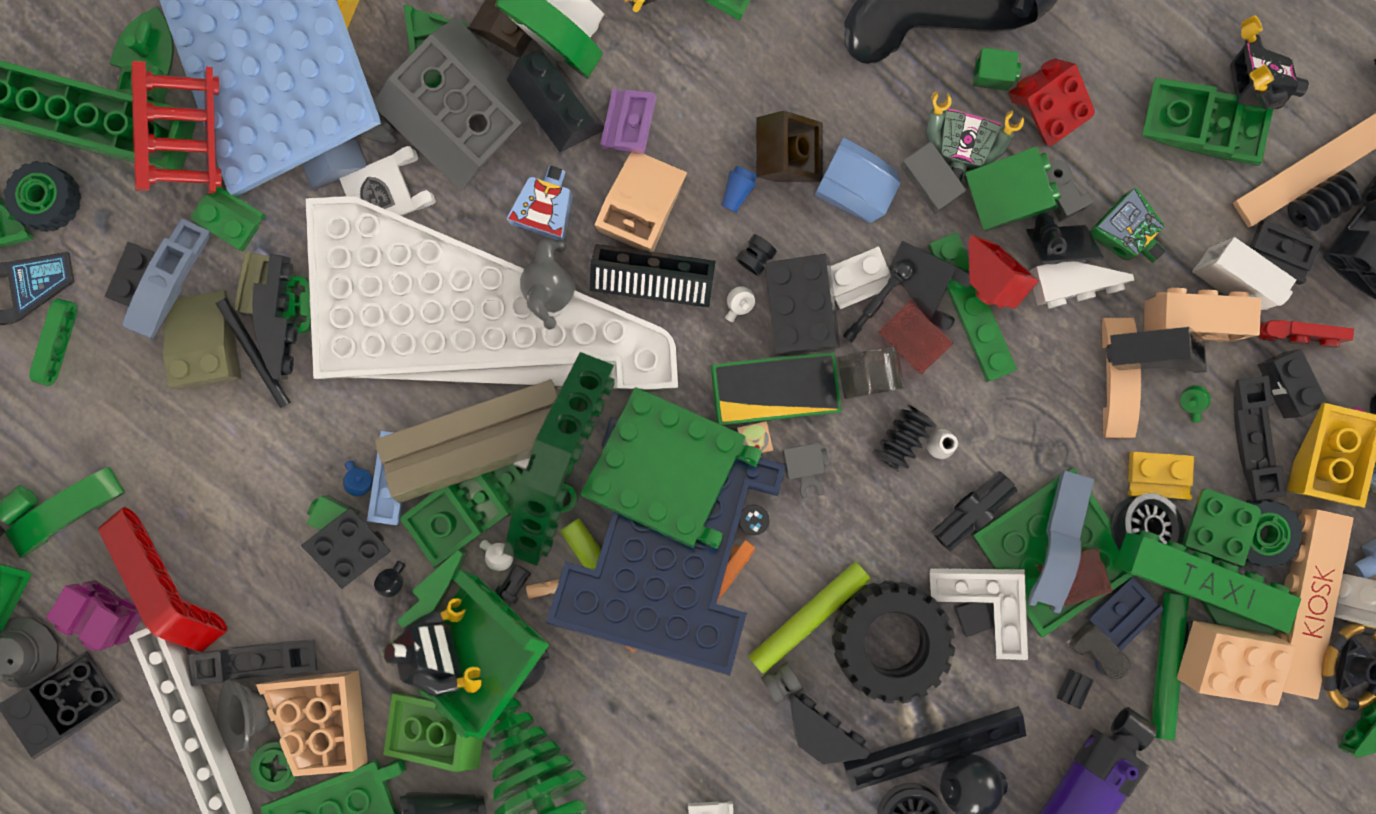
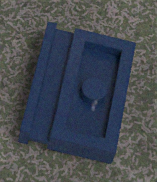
[1086,577,1164,652]

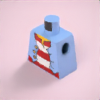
[507,166,572,241]

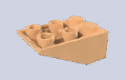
[594,152,687,252]

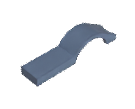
[1028,470,1094,614]

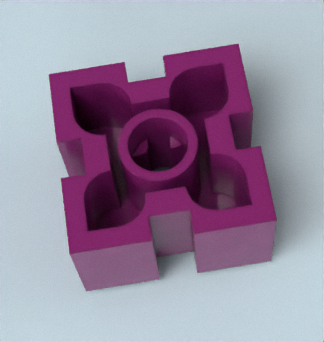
[45,580,142,651]

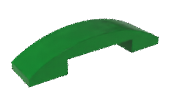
[495,0,603,79]
[4,467,126,558]

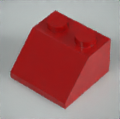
[968,235,1039,309]

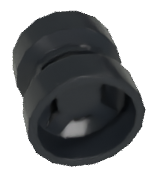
[736,234,777,276]

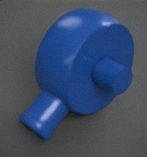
[343,461,372,496]

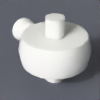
[725,286,755,322]
[480,540,514,571]

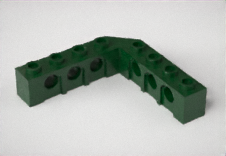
[503,352,616,566]

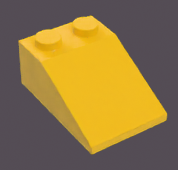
[1287,403,1376,508]

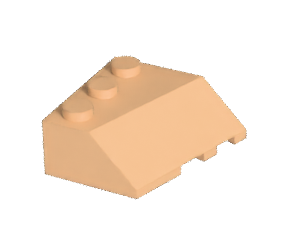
[256,670,368,776]

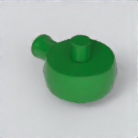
[1180,385,1211,423]

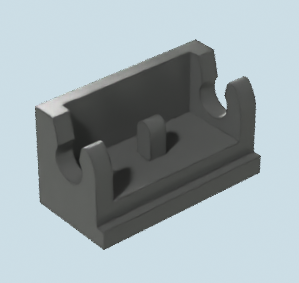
[900,141,966,214]

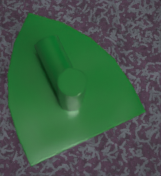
[109,7,174,76]

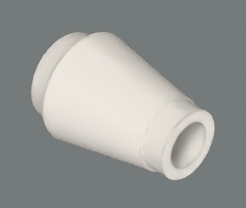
[926,429,958,459]

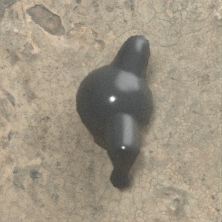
[520,239,575,330]

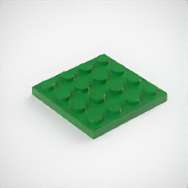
[971,468,1134,638]

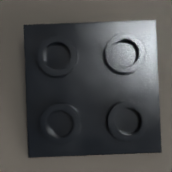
[1026,212,1104,265]
[301,507,391,589]

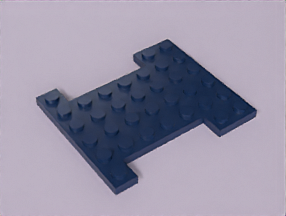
[546,417,786,676]

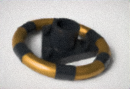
[1321,623,1376,711]

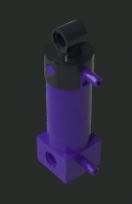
[1039,707,1157,814]

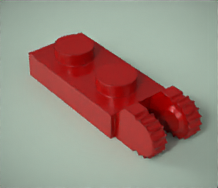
[1257,320,1354,348]

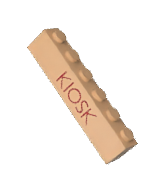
[1275,509,1354,700]

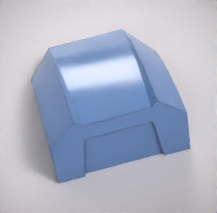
[814,138,901,223]

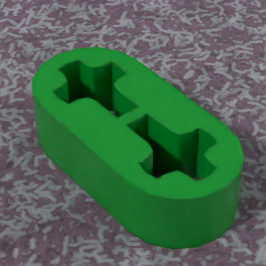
[284,276,311,334]

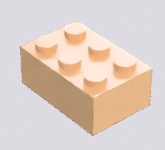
[1143,288,1261,342]
[1177,621,1296,705]

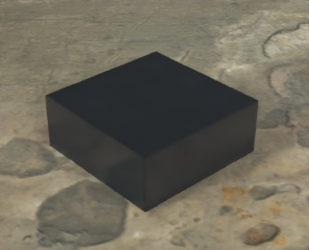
[954,602,995,637]

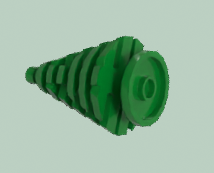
[490,698,588,814]

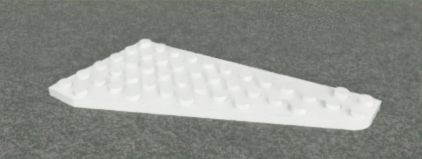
[306,196,678,390]

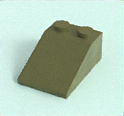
[163,290,242,389]

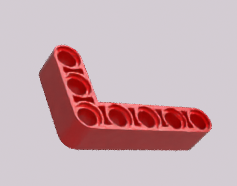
[98,507,228,652]

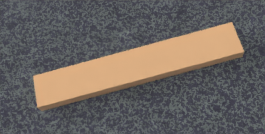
[1232,113,1376,228]

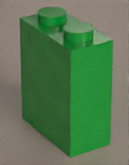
[965,146,1061,232]

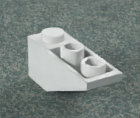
[1029,261,1134,308]

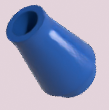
[721,165,757,213]

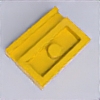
[1127,452,1194,500]

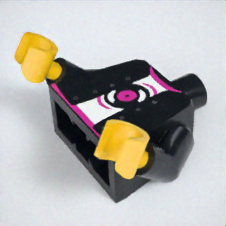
[1230,15,1309,110]

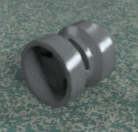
[761,662,803,704]

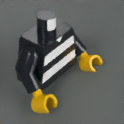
[384,598,482,696]

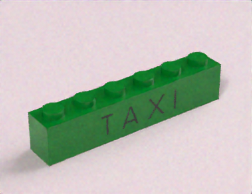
[1114,530,1301,634]

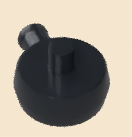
[374,561,406,598]

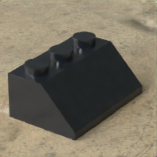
[507,49,604,152]

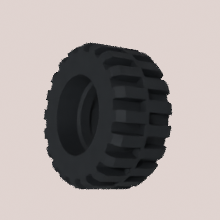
[832,581,955,704]

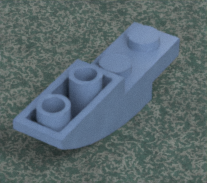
[122,218,211,340]

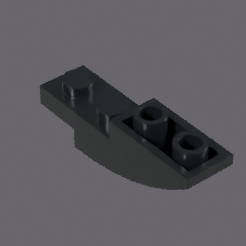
[252,254,298,380]

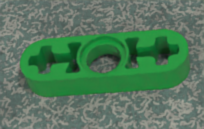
[29,298,77,386]

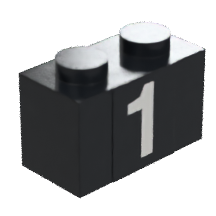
[1257,349,1328,419]

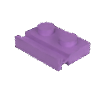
[600,88,657,154]

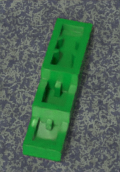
[382,548,467,653]

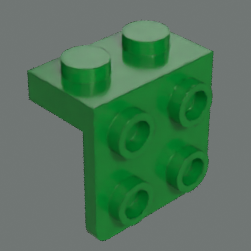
[1182,489,1261,567]

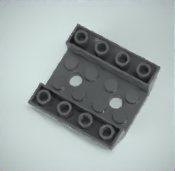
[374,18,533,192]

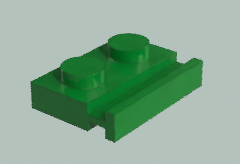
[189,187,266,252]

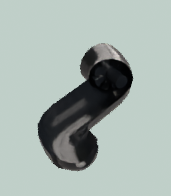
[844,0,1058,64]

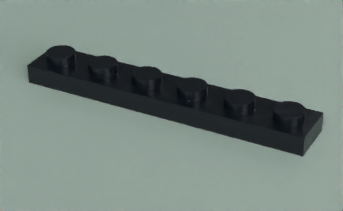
[843,706,1027,792]

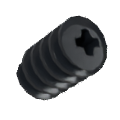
[1287,170,1362,231]
[872,404,937,472]

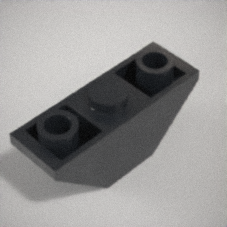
[789,693,870,765]

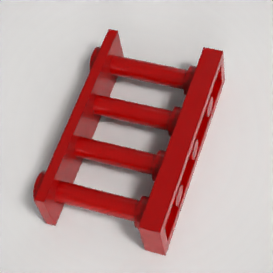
[131,61,222,194]

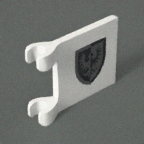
[339,146,436,216]

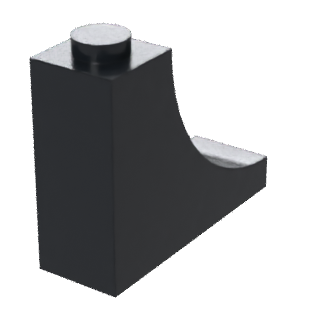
[1106,327,1207,373]

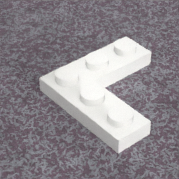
[929,569,1028,660]

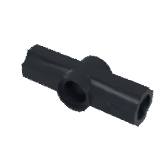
[931,471,1018,552]

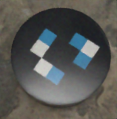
[739,505,770,535]

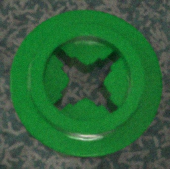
[250,742,297,792]

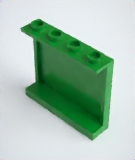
[418,569,550,739]

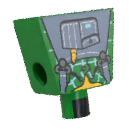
[1089,187,1166,263]

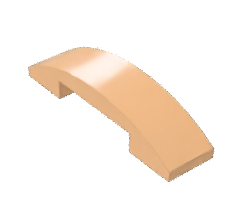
[1102,318,1141,438]

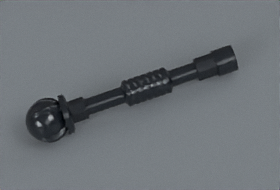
[843,260,912,343]

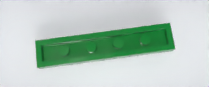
[927,232,1017,382]

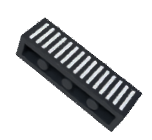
[589,244,716,308]

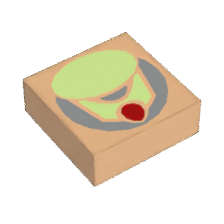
[737,421,773,453]

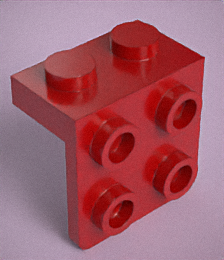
[1008,58,1095,146]

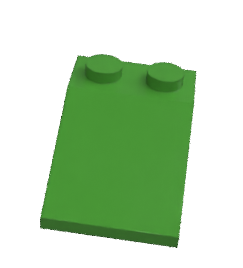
[383,693,483,772]

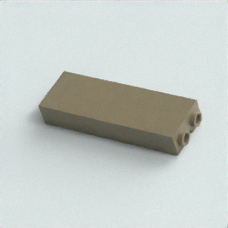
[375,379,562,503]

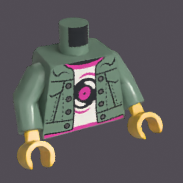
[926,91,1024,184]

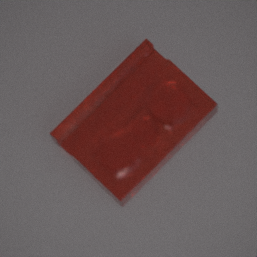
[879,301,953,374]
[1036,548,1113,609]

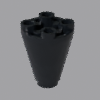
[400,792,486,814]

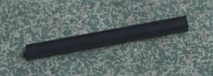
[216,298,291,408]

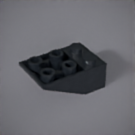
[0,651,120,760]

